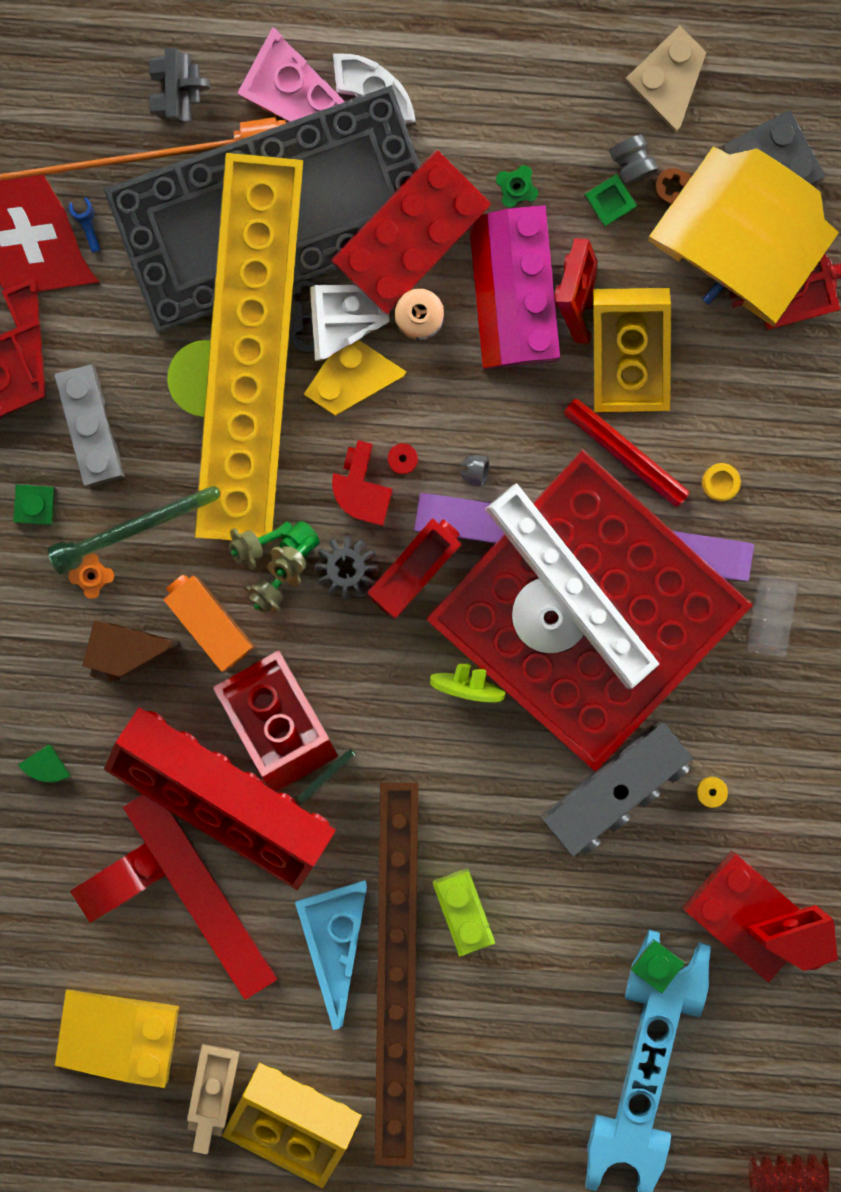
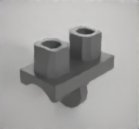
[149,48,211,123]

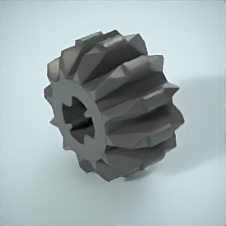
[314,535,379,600]

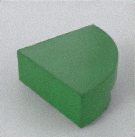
[18,744,72,782]

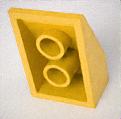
[593,288,671,412]
[55,989,179,1088]

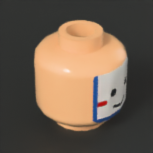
[395,289,444,340]

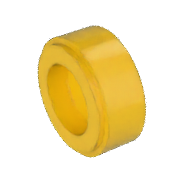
[702,463,741,502]

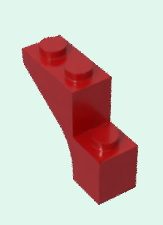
[366,518,461,621]

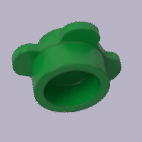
[496,165,538,208]

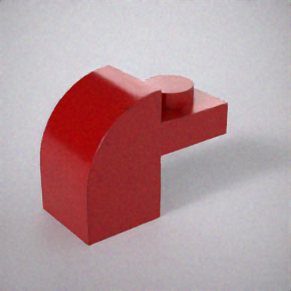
[332,440,393,527]
[70,843,165,923]

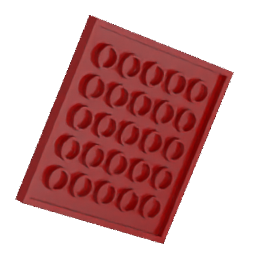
[426,449,753,772]

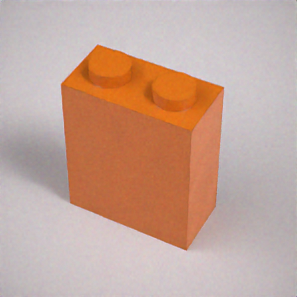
[163,575,256,672]

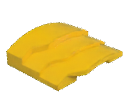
[648,147,839,327]

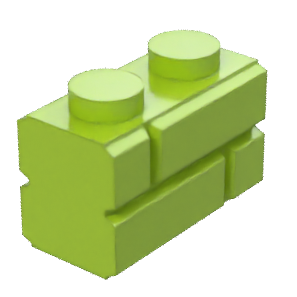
[433,868,495,957]

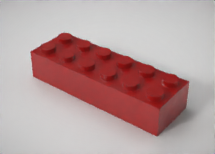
[103,707,336,891]

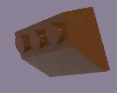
[82,621,179,682]

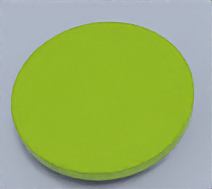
[167,340,210,417]
[430,663,506,702]

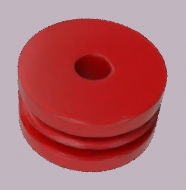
[388,443,418,475]

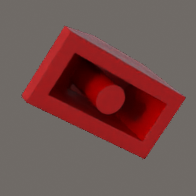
[748,905,838,971]

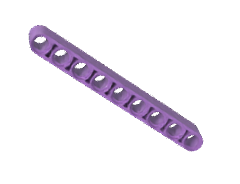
[414,493,754,582]

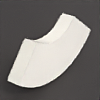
[333,54,416,125]

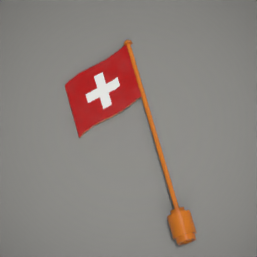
[0,117,286,291]

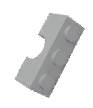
[54,364,125,488]

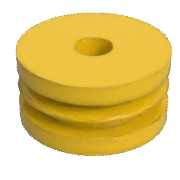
[696,777,728,808]

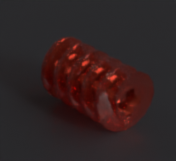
[748,1153,829,1192]

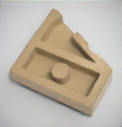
[625,26,706,133]

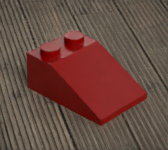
[213,650,339,792]
[682,850,800,983]

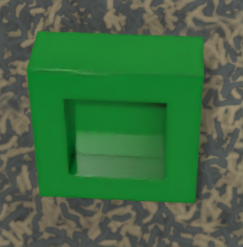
[584,174,637,228]
[13,484,55,525]
[630,939,685,994]

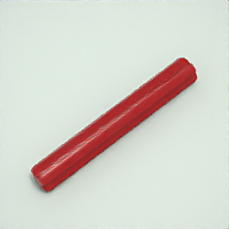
[564,399,689,507]

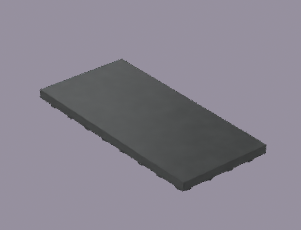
[103,85,420,333]

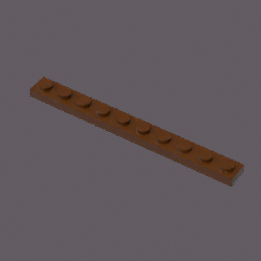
[375,782,418,1166]

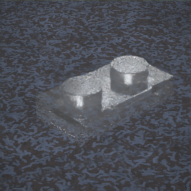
[747,576,798,658]

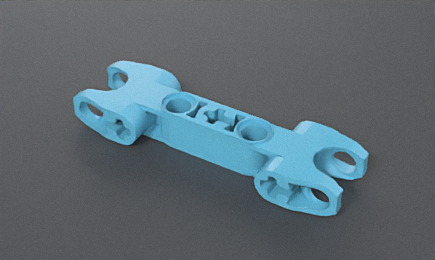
[585,929,711,1192]

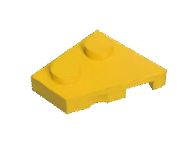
[304,340,407,416]

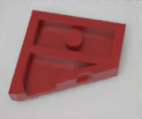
[554,238,598,344]

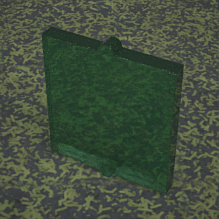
[297,749,356,805]

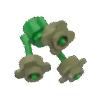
[229,521,320,614]

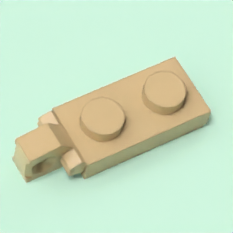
[187,1044,240,1154]

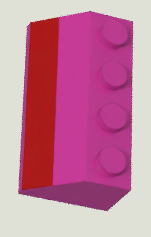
[469,205,560,369]

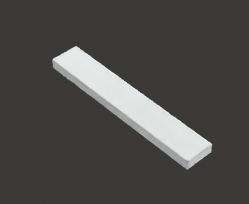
[485,484,659,689]

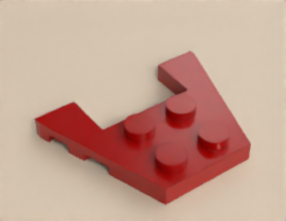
[0,277,47,418]

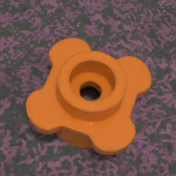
[68,553,114,599]

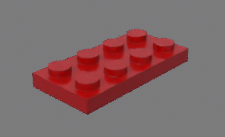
[331,150,491,314]

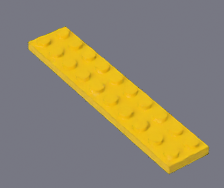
[194,153,303,543]

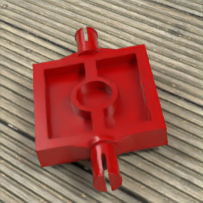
[729,253,841,331]

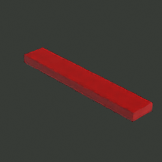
[122,794,278,1000]

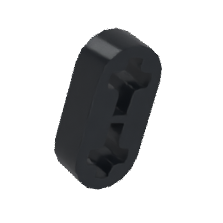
[289,280,317,354]

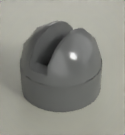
[460,455,490,487]

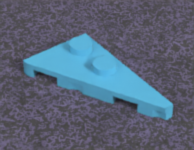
[295,880,367,1030]

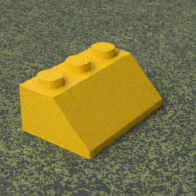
[222,1063,362,1188]

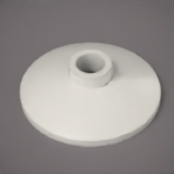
[512,578,584,653]

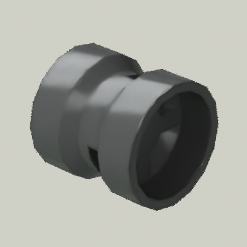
[609,134,659,185]

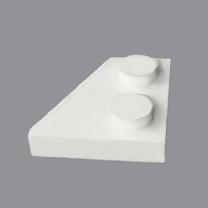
[310,285,389,361]

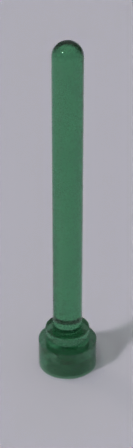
[48,486,221,574]

